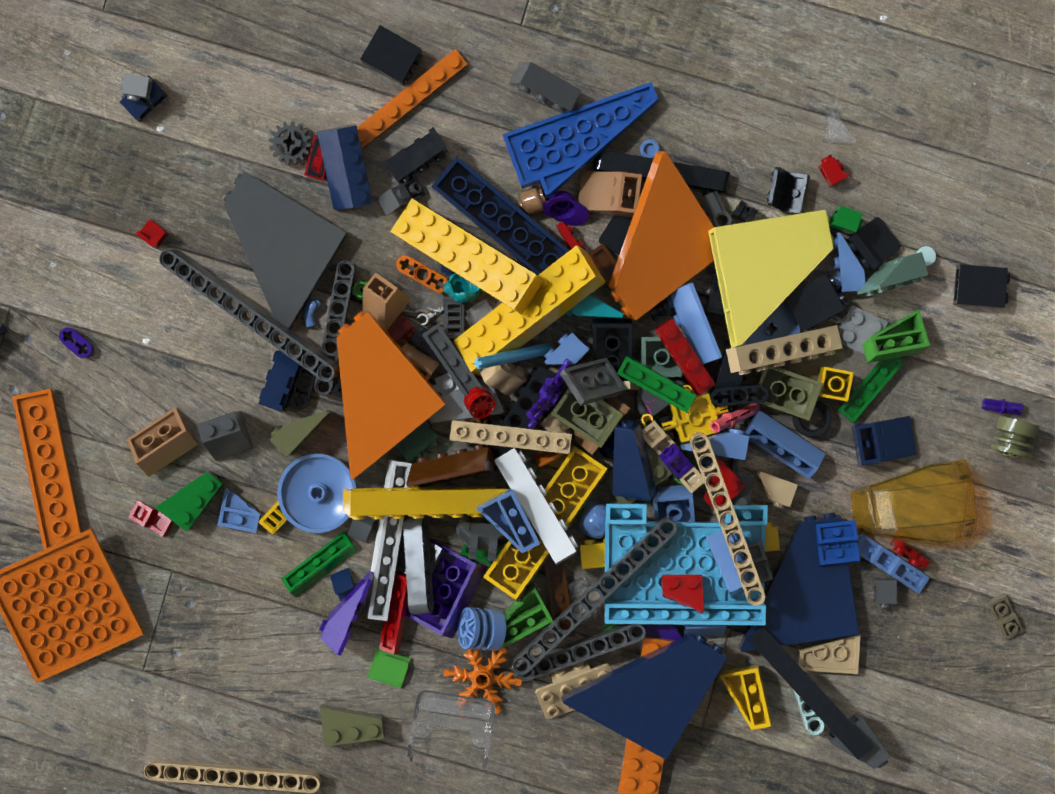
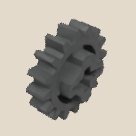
[269,121,312,165]

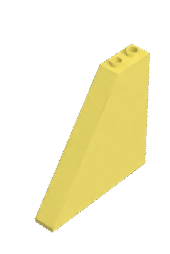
[708,210,834,348]

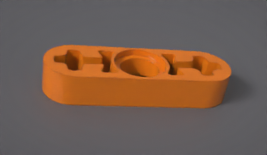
[396,256,448,293]

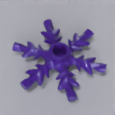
[526,359,572,429]

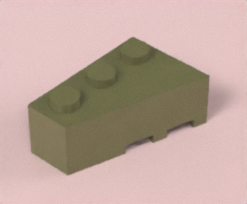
[320,704,386,747]

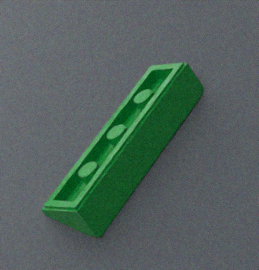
[281,531,358,597]

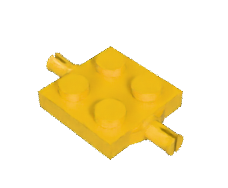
[661,393,728,443]

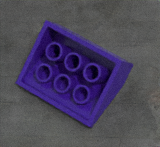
[406,539,487,638]

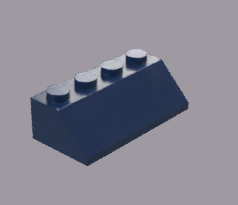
[317,124,373,210]

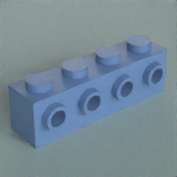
[744,410,825,479]

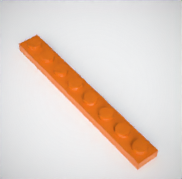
[357,49,468,150]

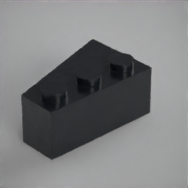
[385,127,448,184]

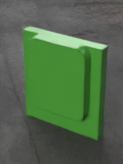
[367,647,411,689]

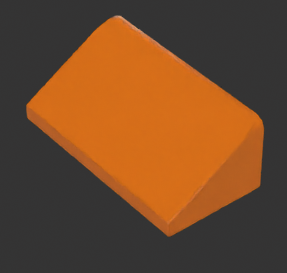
[533,444,574,468]

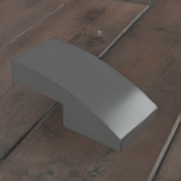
[743,540,773,584]

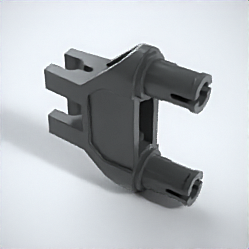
[456,514,509,561]

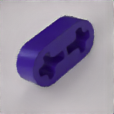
[59,327,94,358]

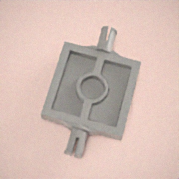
[829,305,888,355]

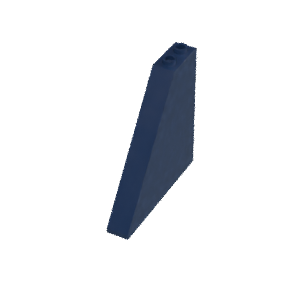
[739,512,859,652]
[561,634,727,760]

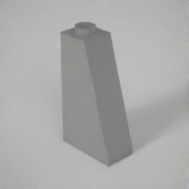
[426,378,504,423]

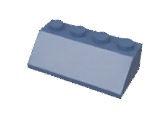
[666,282,722,364]

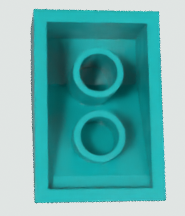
[564,295,624,319]

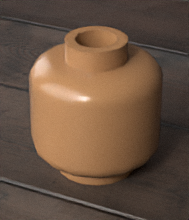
[518,186,549,216]

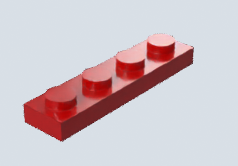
[655,319,715,396]
[379,572,408,655]

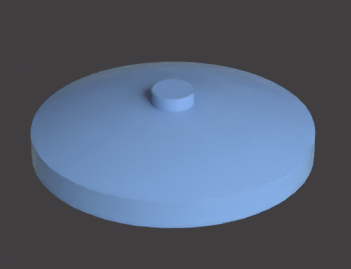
[277,453,357,533]

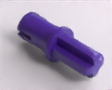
[982,398,1023,416]

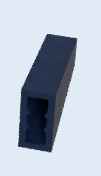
[612,420,657,501]

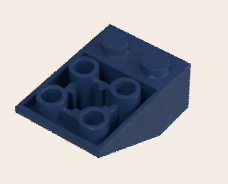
[851,416,917,465]

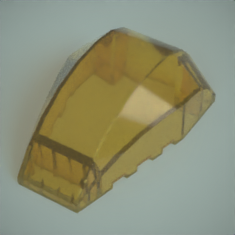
[850,459,978,544]

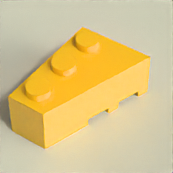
[719,664,772,730]

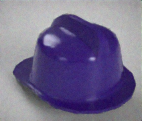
[544,191,589,226]

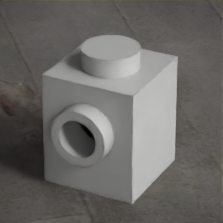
[120,73,153,101]

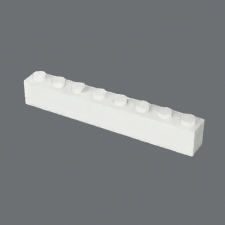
[364,459,412,621]

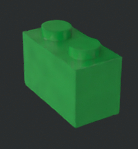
[829,205,864,235]

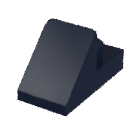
[330,568,364,606]

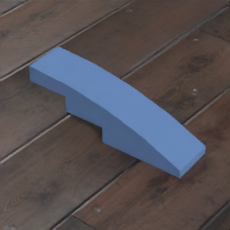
[857,533,930,594]

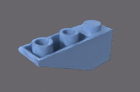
[833,232,865,293]

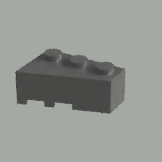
[509,62,581,113]

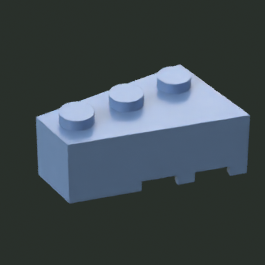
[475,489,540,553]

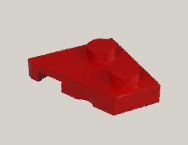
[703,458,746,510]

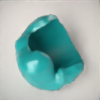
[443,273,482,304]

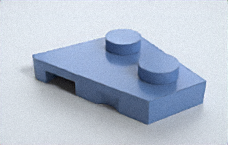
[217,488,261,533]

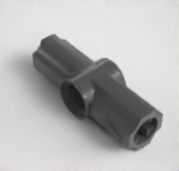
[701,191,733,227]

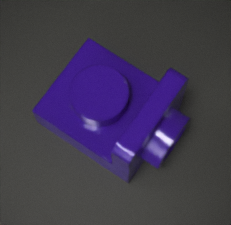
[659,443,694,479]

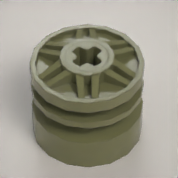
[990,416,1040,459]

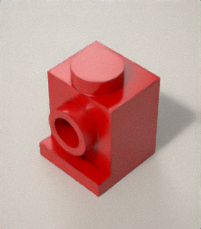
[818,155,849,187]

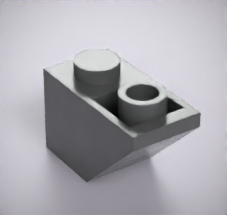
[377,178,426,216]

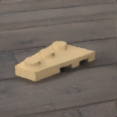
[798,634,861,674]

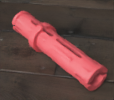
[710,403,760,433]

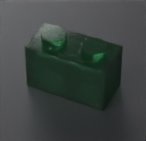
[395,421,440,462]

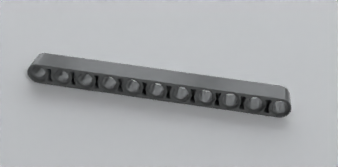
[159,250,340,382]
[513,517,677,675]

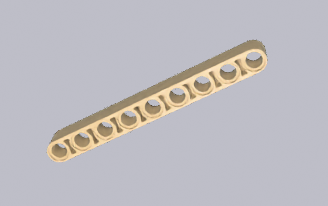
[690,432,765,606]
[144,759,322,793]

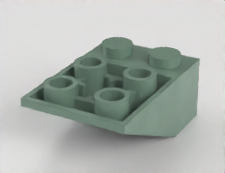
[857,252,928,296]

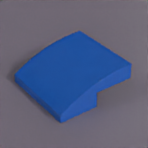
[815,520,860,567]

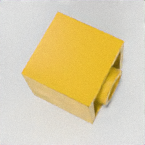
[817,367,854,402]

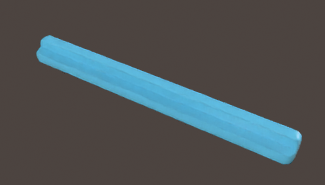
[474,343,552,370]

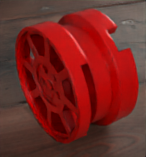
[464,387,496,419]

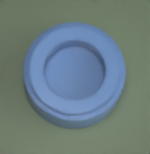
[640,139,660,159]

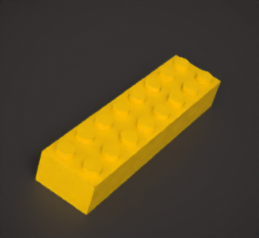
[390,199,544,315]
[454,245,606,377]
[483,446,608,601]
[343,486,508,520]

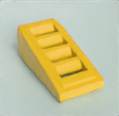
[259,501,287,535]

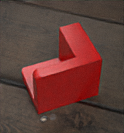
[135,220,169,249]

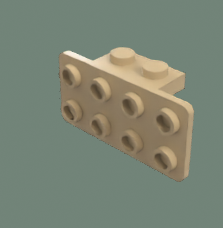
[535,660,612,719]

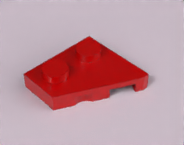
[890,537,930,569]
[662,575,704,614]

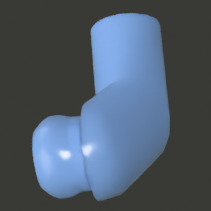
[302,299,321,328]

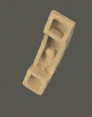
[642,420,704,493]

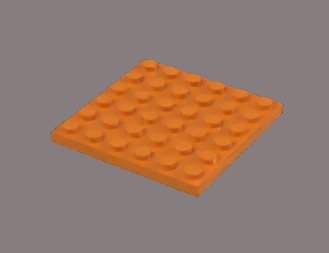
[0,528,145,683]

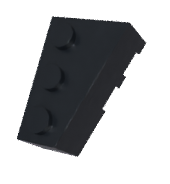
[710,340,752,412]

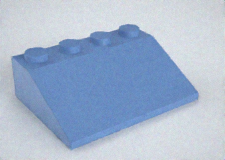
[679,429,749,460]

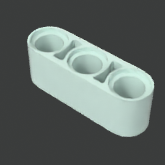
[792,689,824,735]

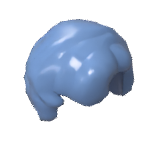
[578,500,606,539]

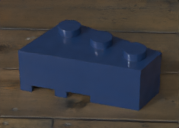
[258,350,301,412]

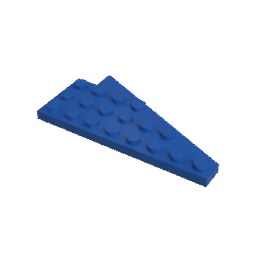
[502,82,659,198]

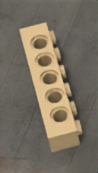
[726,325,842,375]
[450,420,572,454]

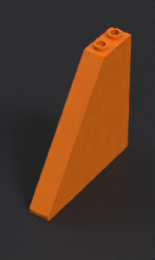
[608,151,714,320]
[337,310,445,479]

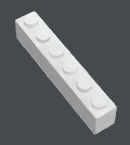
[494,448,578,565]

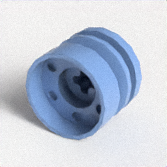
[457,607,506,651]

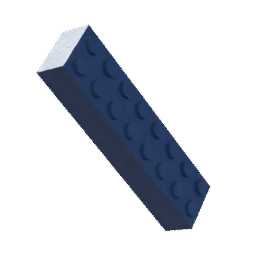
[431,156,570,275]

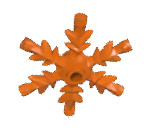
[443,646,522,714]

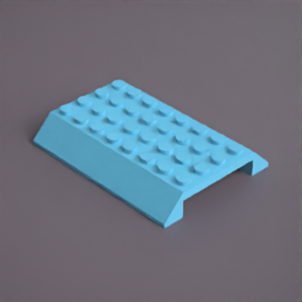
[604,503,768,625]

